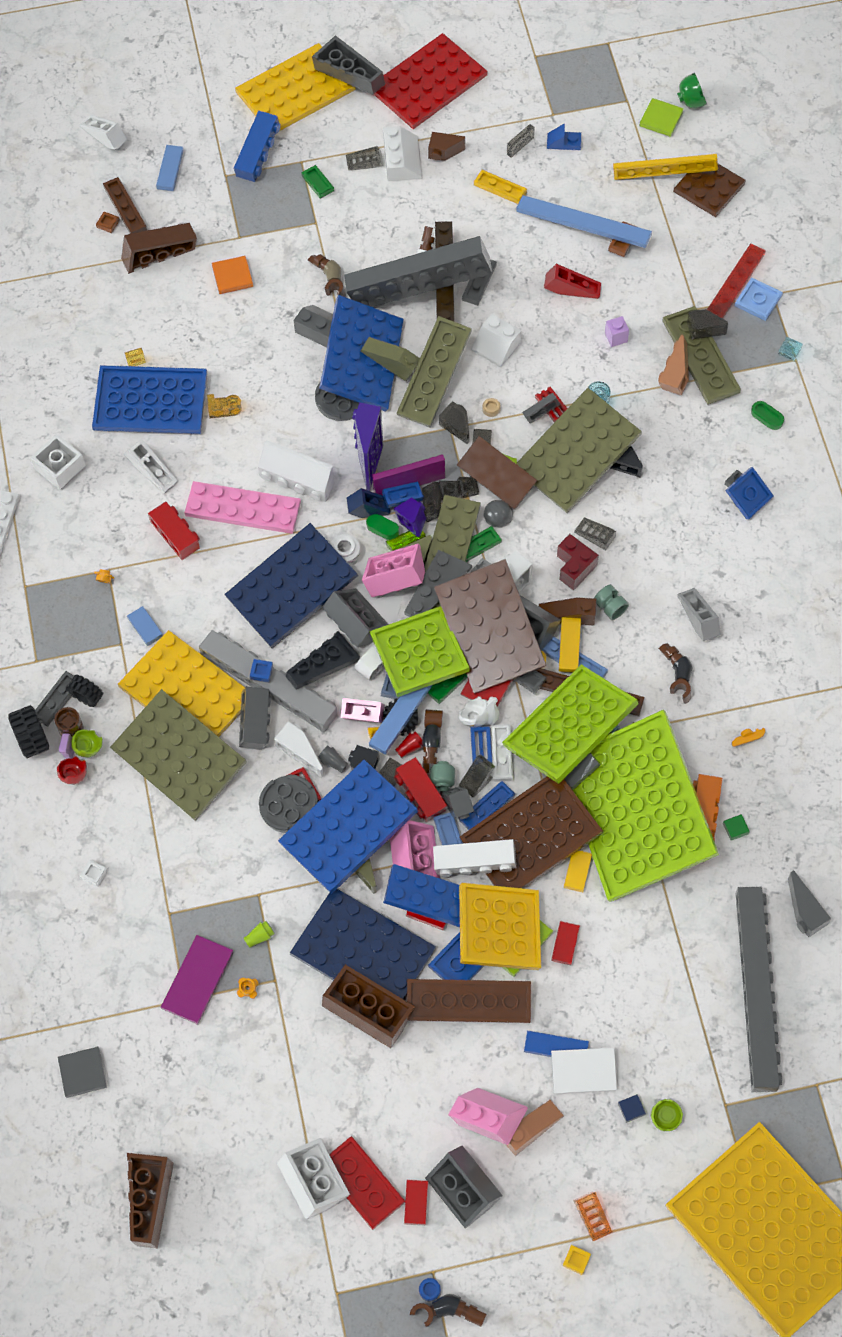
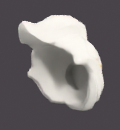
[458,696,499,727]

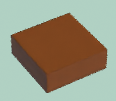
[96,212,120,233]

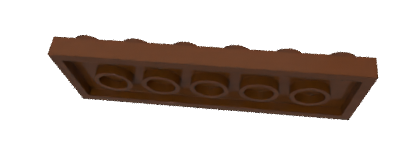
[407,979,531,1023]

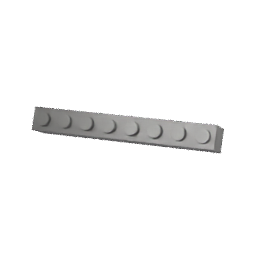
[199,630,337,732]

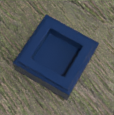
[618,1094,646,1123]

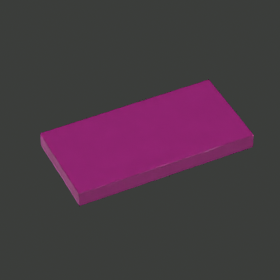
[372,454,445,496]
[161,935,234,1025]

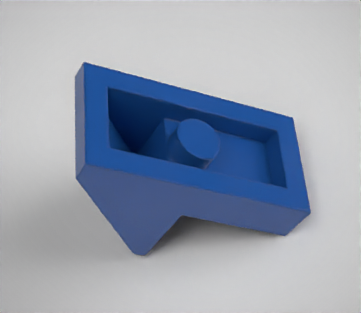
[547,124,582,150]

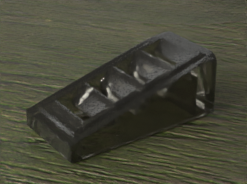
[346,146,384,171]
[574,517,616,551]

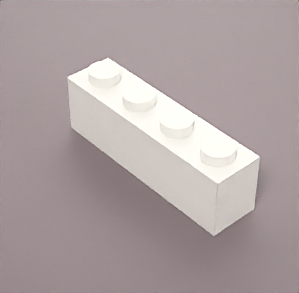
[433,839,517,877]

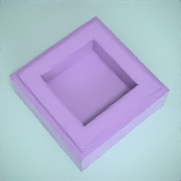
[59,734,74,759]

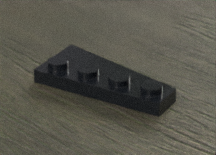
[286,631,360,690]

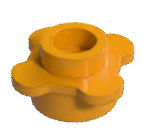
[94,569,114,584]
[237,978,259,999]

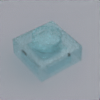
[778,337,803,361]

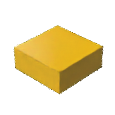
[563,1245,591,1275]

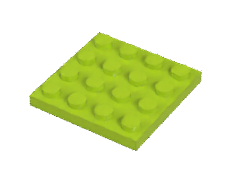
[370,606,470,697]

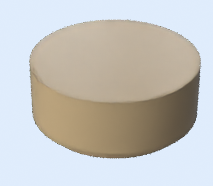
[482,398,500,417]

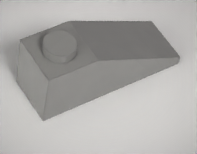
[678,588,721,641]

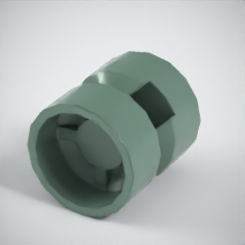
[594,584,629,620]

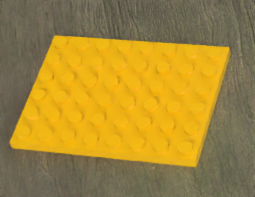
[665,1122,842,1337]

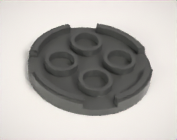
[315,382,359,421]
[259,775,318,833]

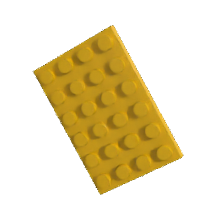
[235,43,356,131]
[118,630,245,737]

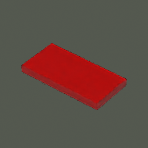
[329,1136,405,1230]

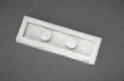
[491,724,513,781]

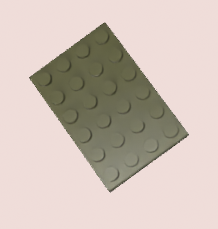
[516,388,642,513]
[110,689,247,821]

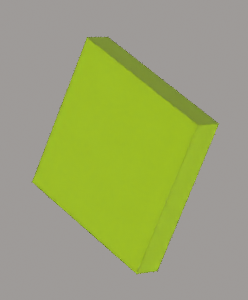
[639,98,684,137]

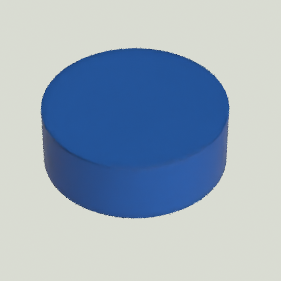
[419,1278,441,1302]

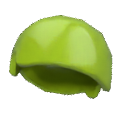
[71,729,103,758]
[650,1099,683,1131]

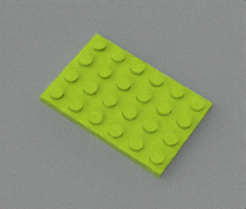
[502,664,638,784]

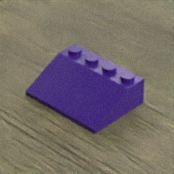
[352,402,384,491]

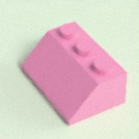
[362,543,425,597]
[390,820,440,878]
[448,1088,528,1145]

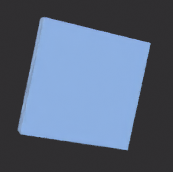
[734,277,783,321]

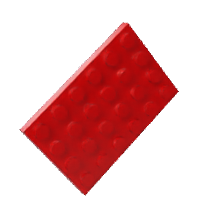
[374,33,488,129]

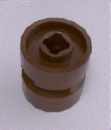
[54,707,84,737]

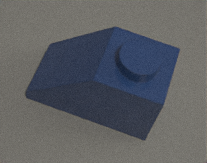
[346,488,390,518]

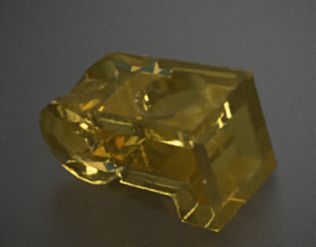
[207,394,242,419]

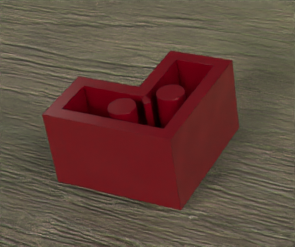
[557,533,599,590]

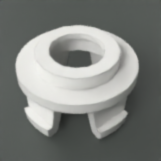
[330,534,360,566]

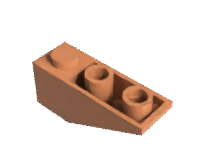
[658,335,689,395]

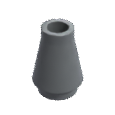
[318,745,348,773]

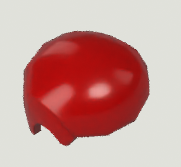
[57,756,87,785]

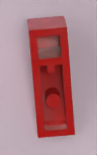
[544,263,601,299]

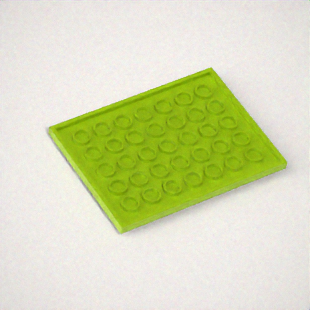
[573,710,719,902]

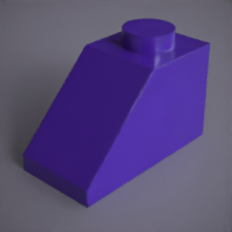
[394,497,426,537]

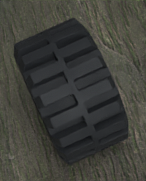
[8,705,49,759]

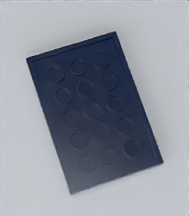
[224,523,358,649]
[290,889,436,1000]

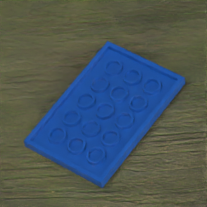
[319,295,404,412]
[92,365,207,434]
[278,760,418,894]

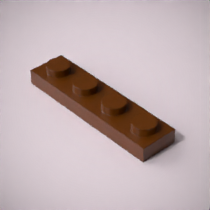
[103,177,147,233]

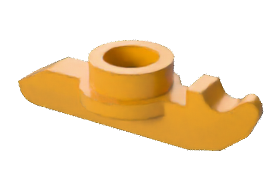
[732,728,765,747]

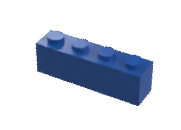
[234,110,280,182]

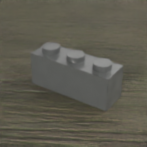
[239,686,271,750]

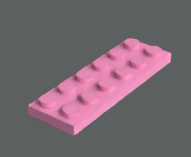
[184,481,301,534]

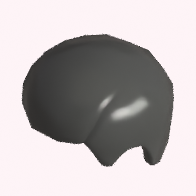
[483,500,513,528]

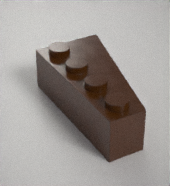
[121,222,197,274]
[127,1153,174,1249]

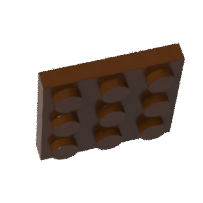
[673,164,746,217]

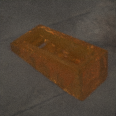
[573,1192,613,1241]

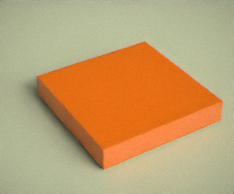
[212,256,253,294]

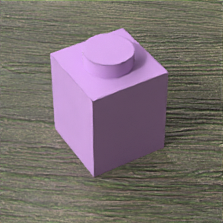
[605,316,629,347]

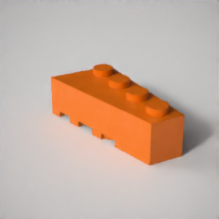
[693,774,722,842]

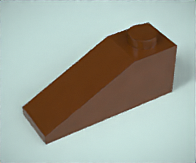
[539,597,596,626]

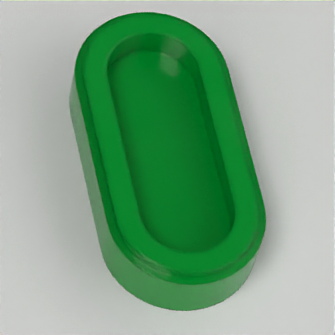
[751,401,784,430]
[366,514,400,540]

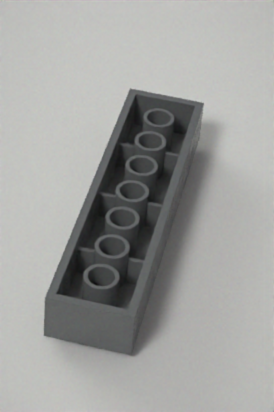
[344,236,492,307]

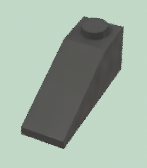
[788,870,831,937]

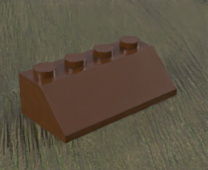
[322,964,415,1049]

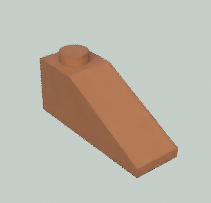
[506,1100,564,1156]

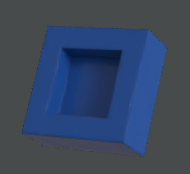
[250,659,273,682]

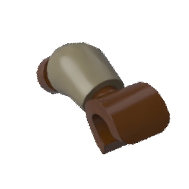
[308,254,346,297]

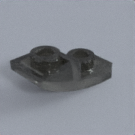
[437,477,479,500]

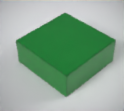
[723,814,750,841]

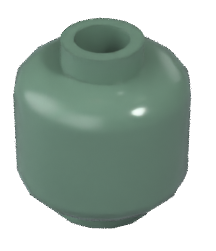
[430,761,455,791]

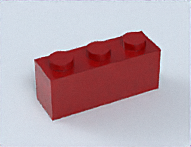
[148,501,200,560]
[394,757,447,822]

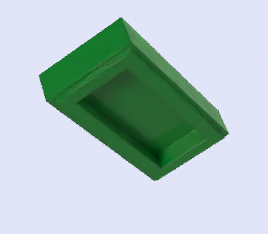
[301,165,334,199]

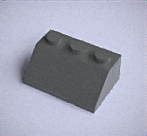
[293,305,333,347]
[322,588,389,647]
[520,595,561,651]
[425,1145,503,1228]

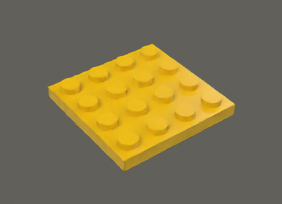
[459,883,541,970]

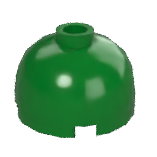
[677,72,707,109]

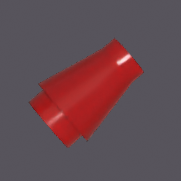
[395,731,422,758]

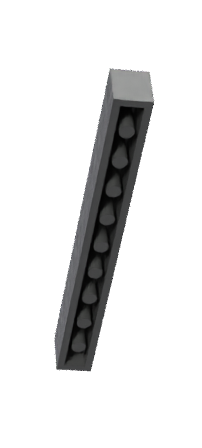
[735,887,782,1092]

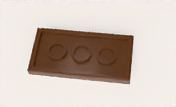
[457,436,537,510]

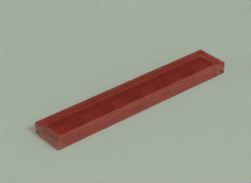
[702,243,766,329]

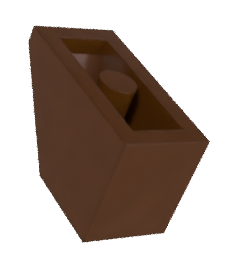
[428,132,465,161]

